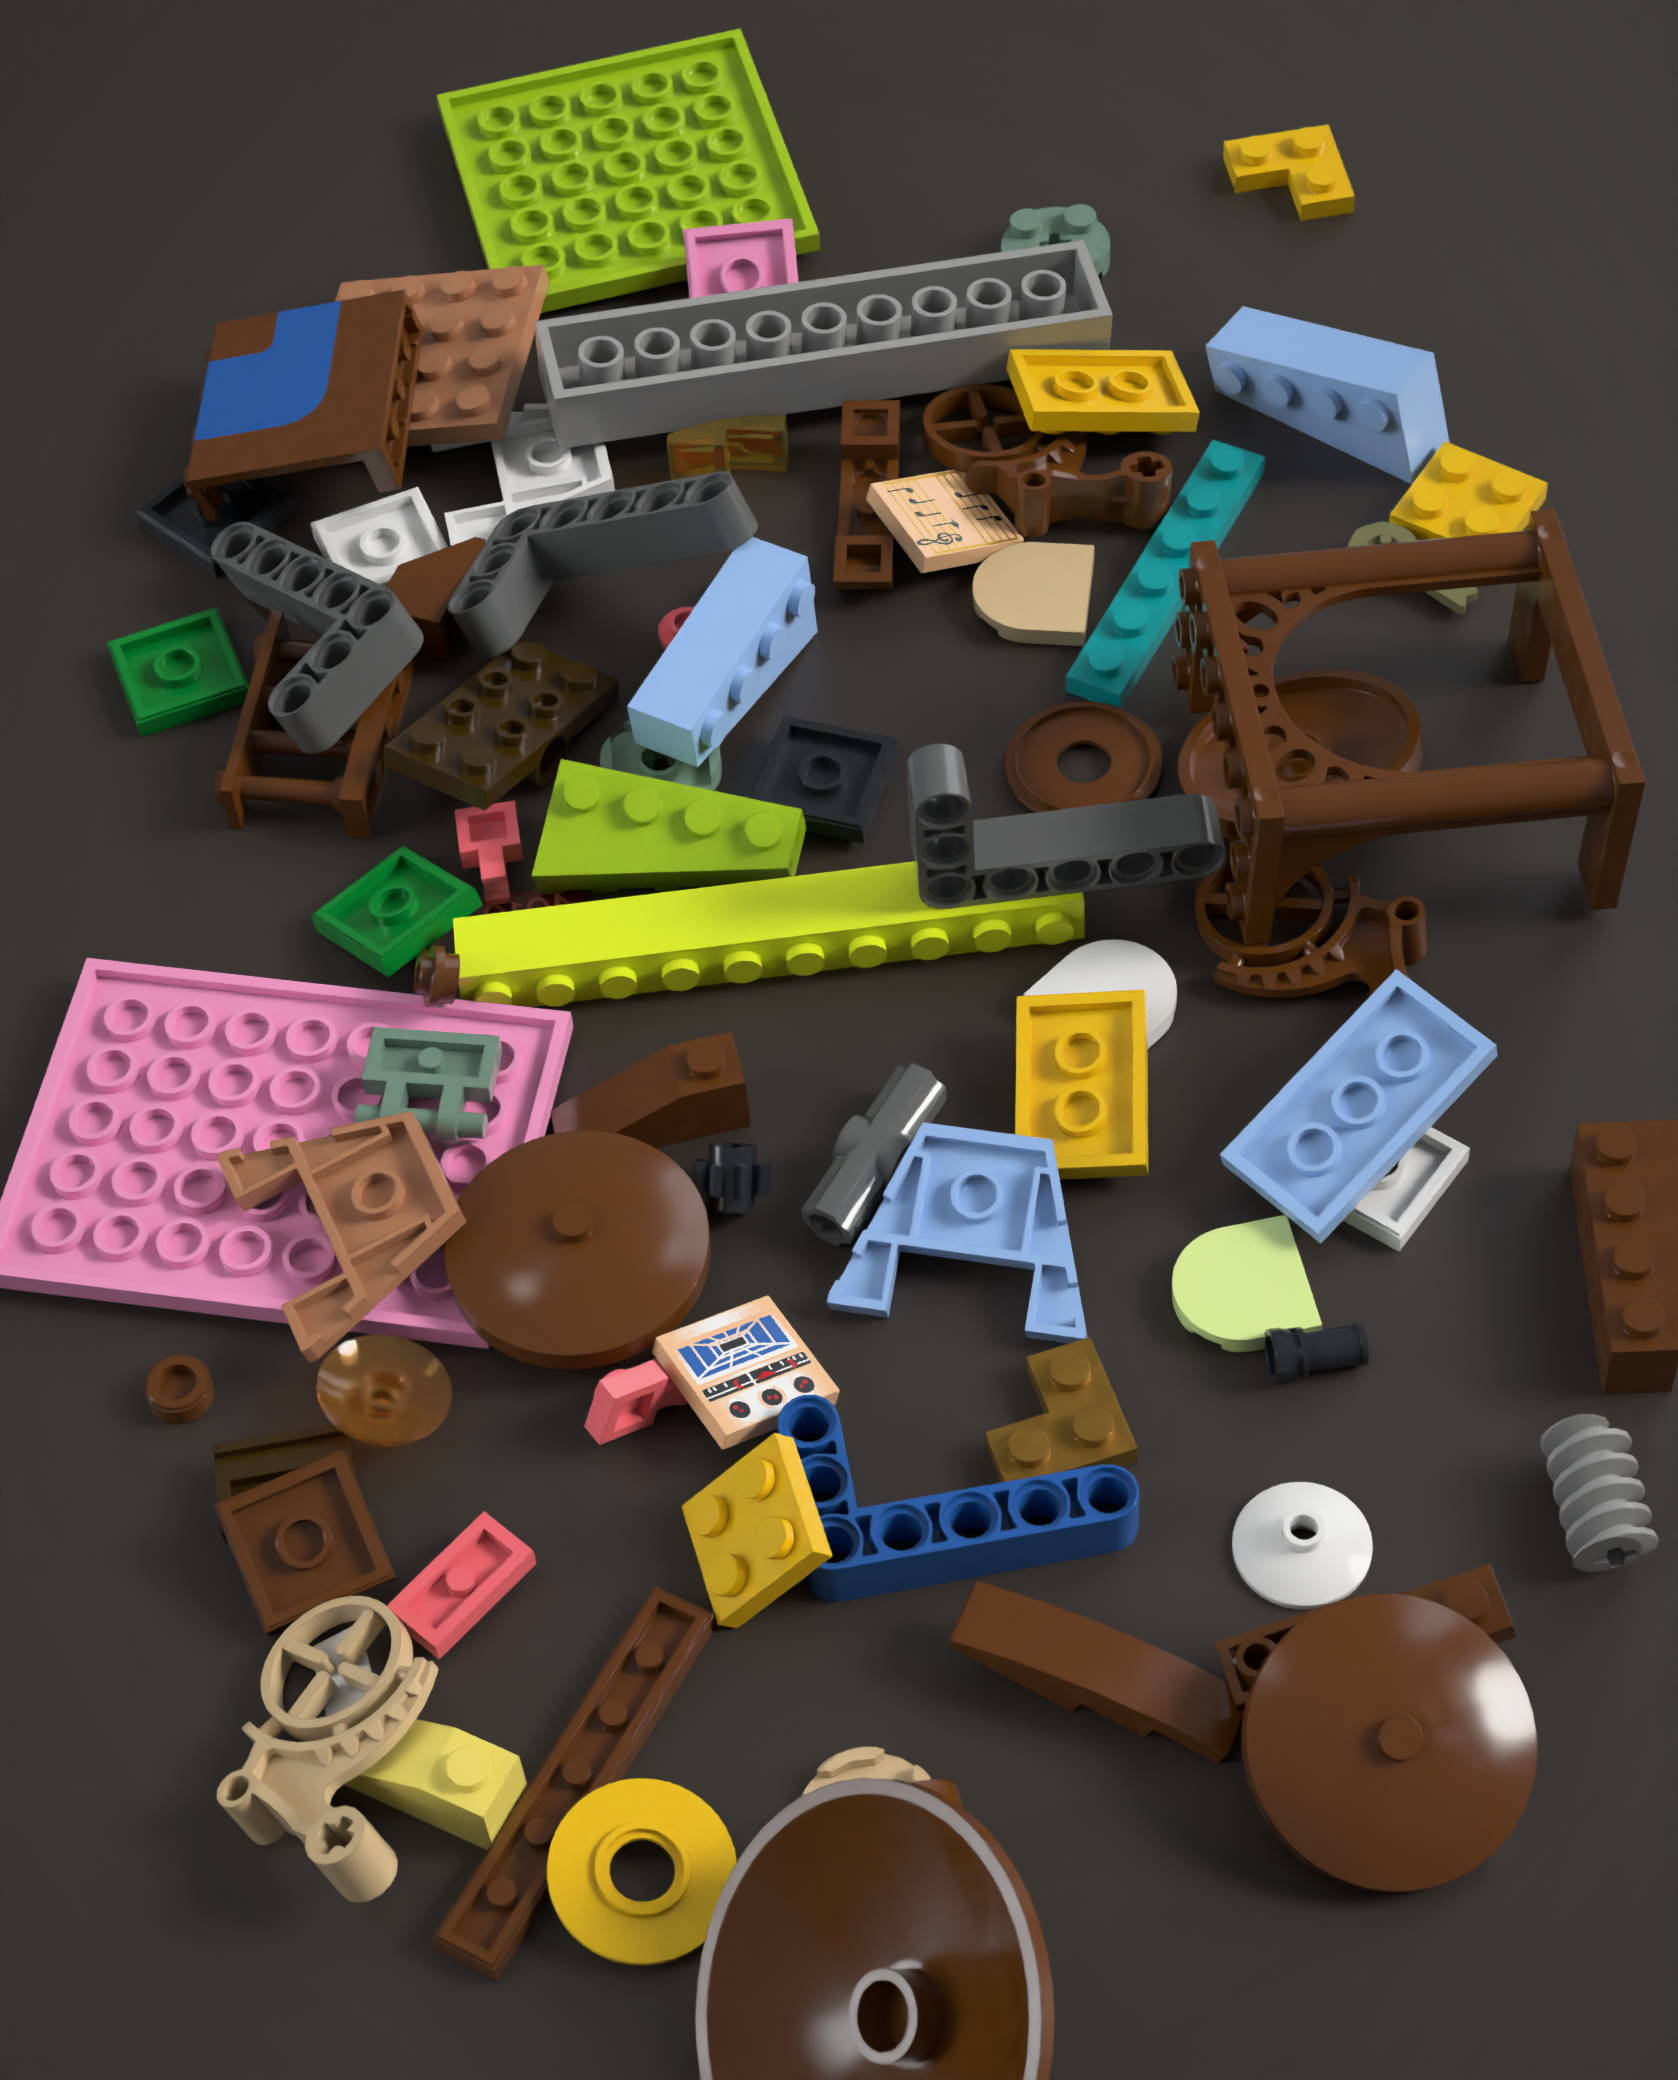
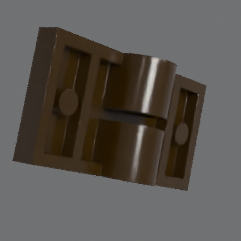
[384,639,619,811]

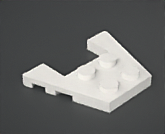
[431,403,615,546]

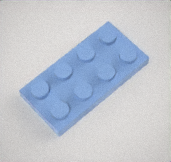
[1220,969,1498,1244]

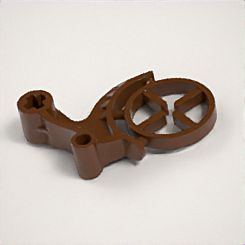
[922,384,1173,537]
[1195,855,1427,998]

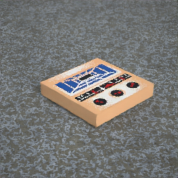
[652,1295,840,1450]

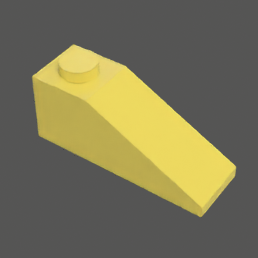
[343,1719,528,1850]

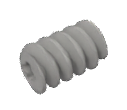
[1540,1414,1659,1573]

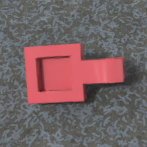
[455,800,523,906]
[584,1357,688,1445]

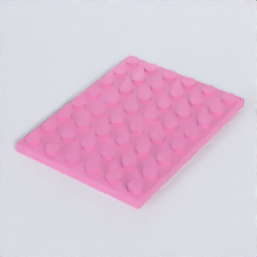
[0,958,574,1349]

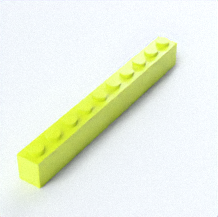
[453,861,1085,1007]

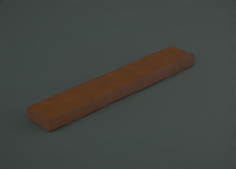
[432,1586,717,1981]

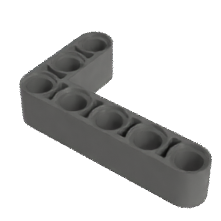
[447,471,758,659]
[211,522,424,754]
[906,744,1227,909]

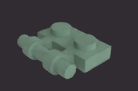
[355,1027,503,1143]

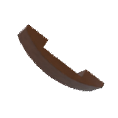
[833,400,900,589]

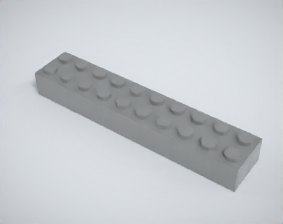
[535,240,1113,449]

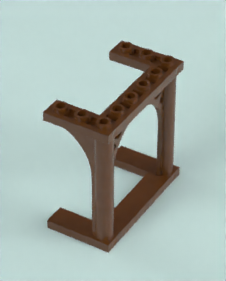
[1171,509,1646,945]

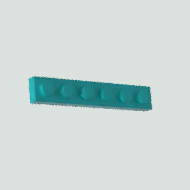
[1066,440,1265,708]

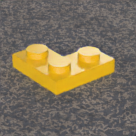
[1223,125,1355,221]

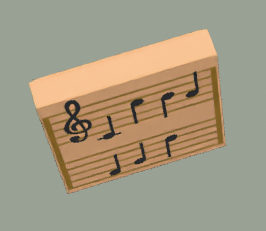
[866,469,1024,573]

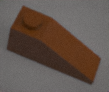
[551,1032,751,1148]

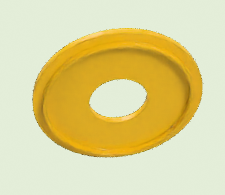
[547,1778,737,1966]

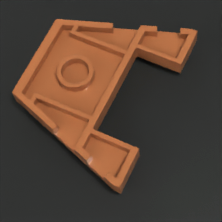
[216,1111,467,1363]

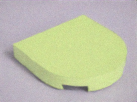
[1172,1215,1322,1352]

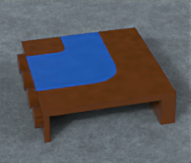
[183,289,423,521]

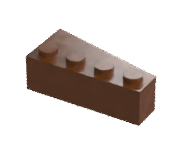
[1569,1119,1678,1394]

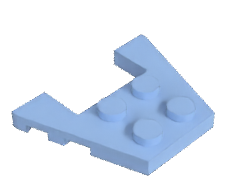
[827,1122,1087,1343]

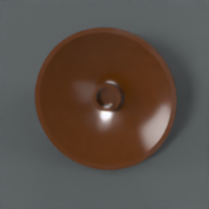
[695,1778,1055,2080]

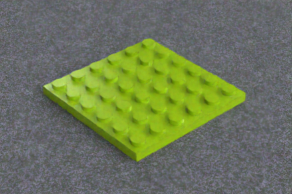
[437,28,821,313]

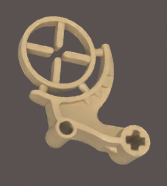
[217,1596,439,1903]

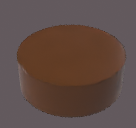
[144,1355,215,1424]

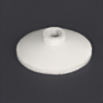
[1232,1482,1372,1610]

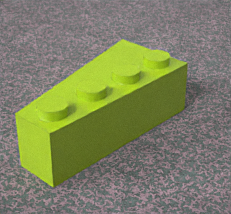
[531,759,806,894]

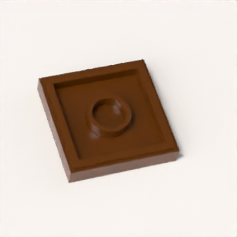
[214,1450,397,1635]

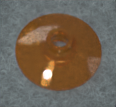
[316,1334,452,1446]

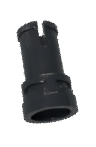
[1264,1323,1369,1383]

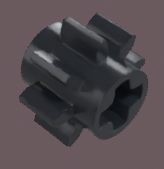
[692,1142,772,1213]

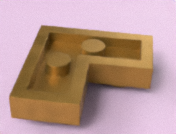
[985,1337,1138,1483]

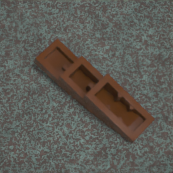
[947,1581,1244,1763]

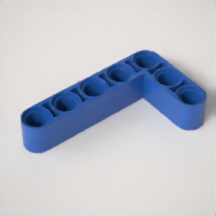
[778,1395,1139,1602]

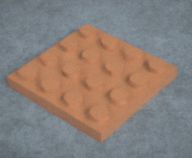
[335,265,550,447]

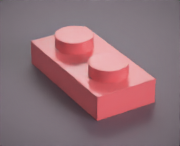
[387,1511,537,1660]

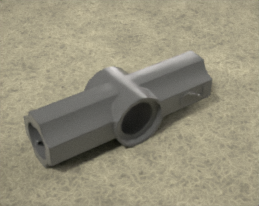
[801,1063,947,1247]

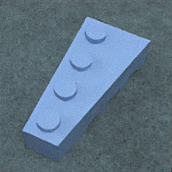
[1205,306,1450,484]
[627,537,818,768]

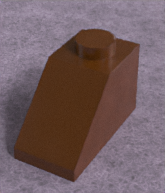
[384,537,486,662]

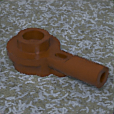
[412,945,460,1008]

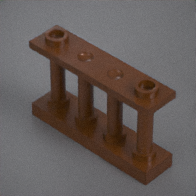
[215,609,418,839]

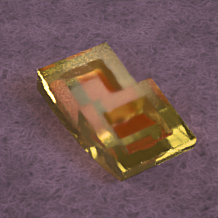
[667,415,789,480]

